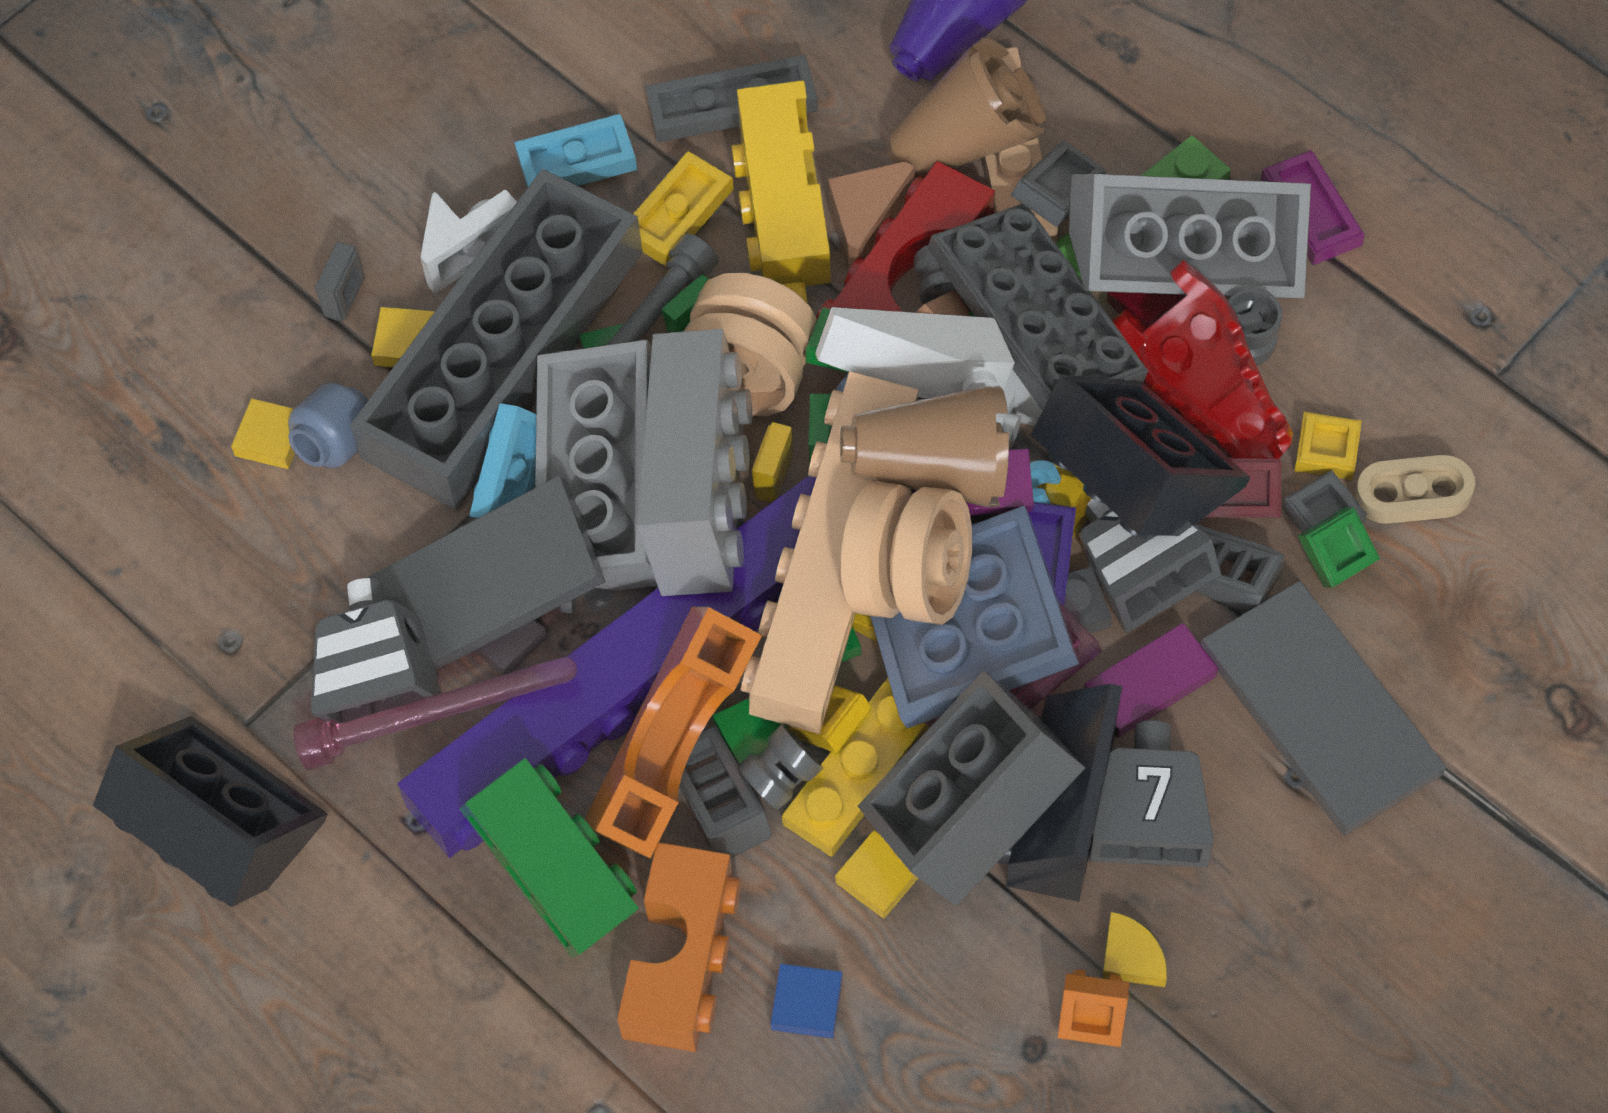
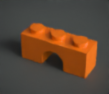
[617,843,741,1052]

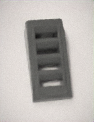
[1195,524,1285,614]
[679,725,772,858]

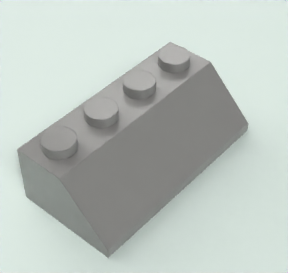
[1069,174,1311,298]
[535,340,658,591]

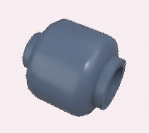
[288,383,368,468]

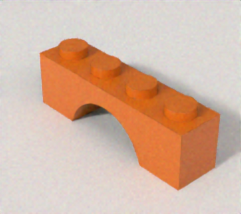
[585,607,762,858]

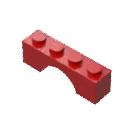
[816,161,995,320]

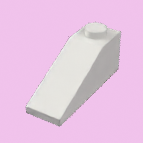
[815,307,1015,399]

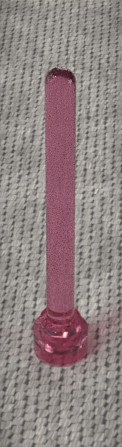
[293,657,577,770]

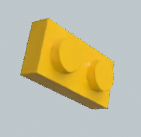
[633,151,734,267]

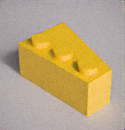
[731,80,831,286]

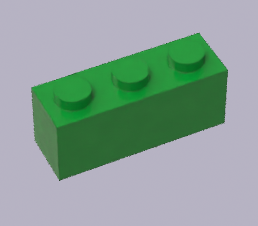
[459,758,639,958]

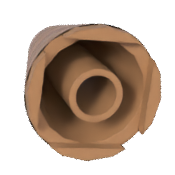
[888,38,1046,179]
[840,386,1009,507]

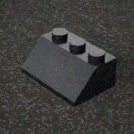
[1031,375,1251,539]
[998,683,1123,902]
[93,716,328,907]

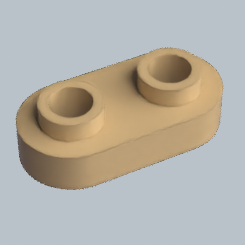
[1355,455,1475,524]

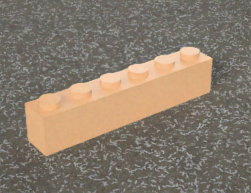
[741,371,919,734]

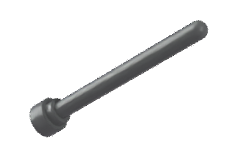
[607,234,719,345]

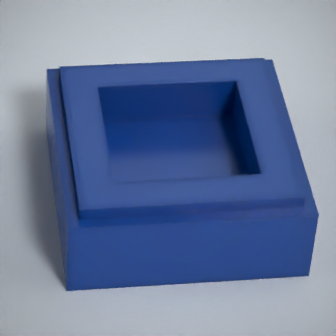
[771,964,843,1039]

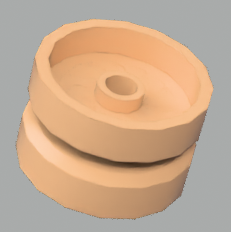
[683,273,817,416]
[841,481,972,625]

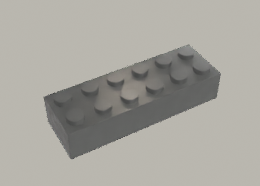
[350,169,643,510]

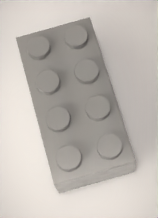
[636,329,752,596]

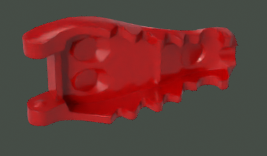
[1111,259,1293,458]

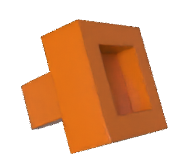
[1057,969,1130,1047]

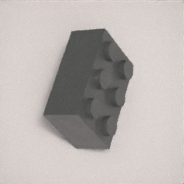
[857,670,1085,906]

